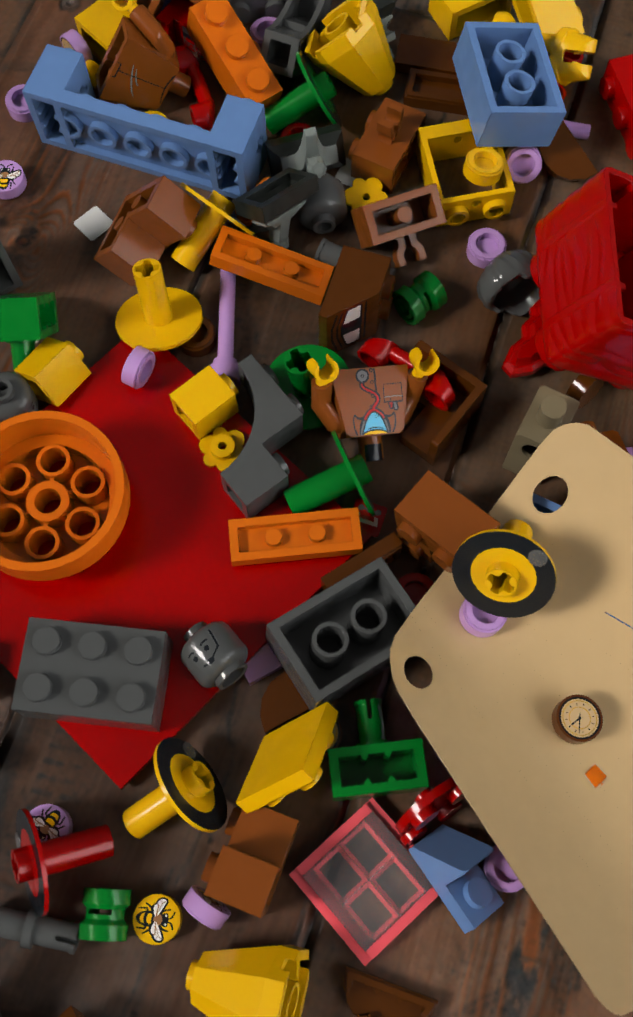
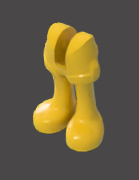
[492,11,598,86]

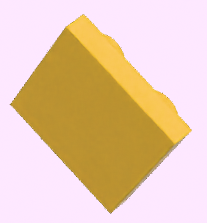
[236,701,339,813]

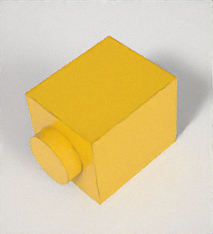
[14,337,91,407]
[169,365,239,440]

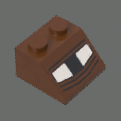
[318,245,396,353]

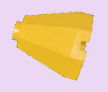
[304,0,396,96]
[185,945,309,1017]

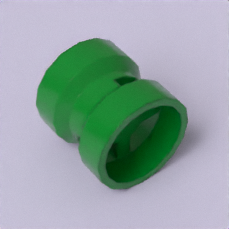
[392,270,448,326]
[78,887,132,942]

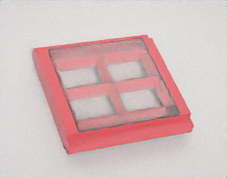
[289,797,439,966]

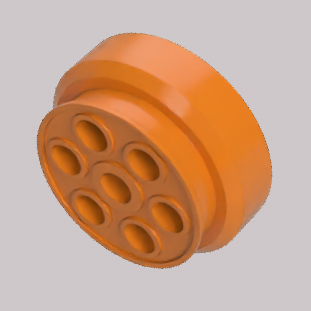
[0,411,130,581]

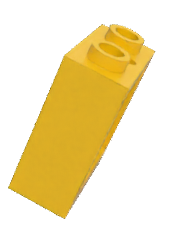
[415,119,516,227]

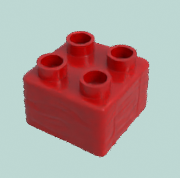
[530,167,633,390]

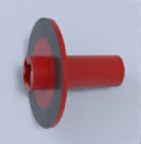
[11,808,114,917]

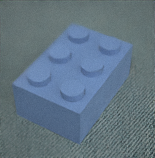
[452,21,567,147]

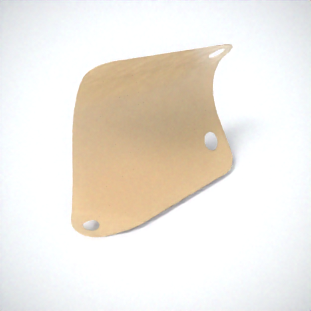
[390,422,633,1016]

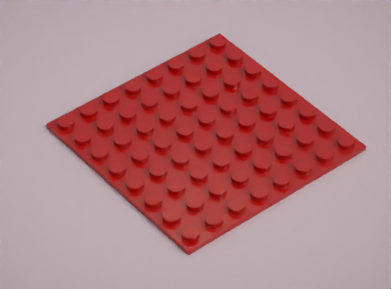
[0,340,372,790]

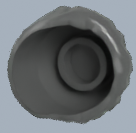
[477,249,540,317]

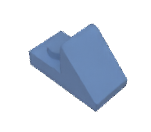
[408,824,504,934]

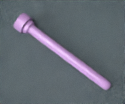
[210,220,241,388]

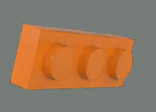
[209,225,334,306]
[228,507,363,566]

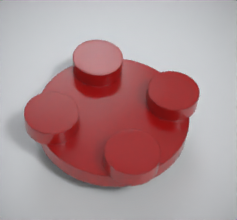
[395,777,465,847]

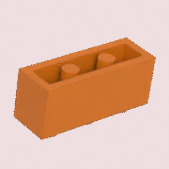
[186,0,283,108]

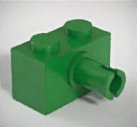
[0,292,59,373]
[328,698,429,802]

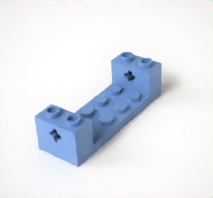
[22,44,267,199]

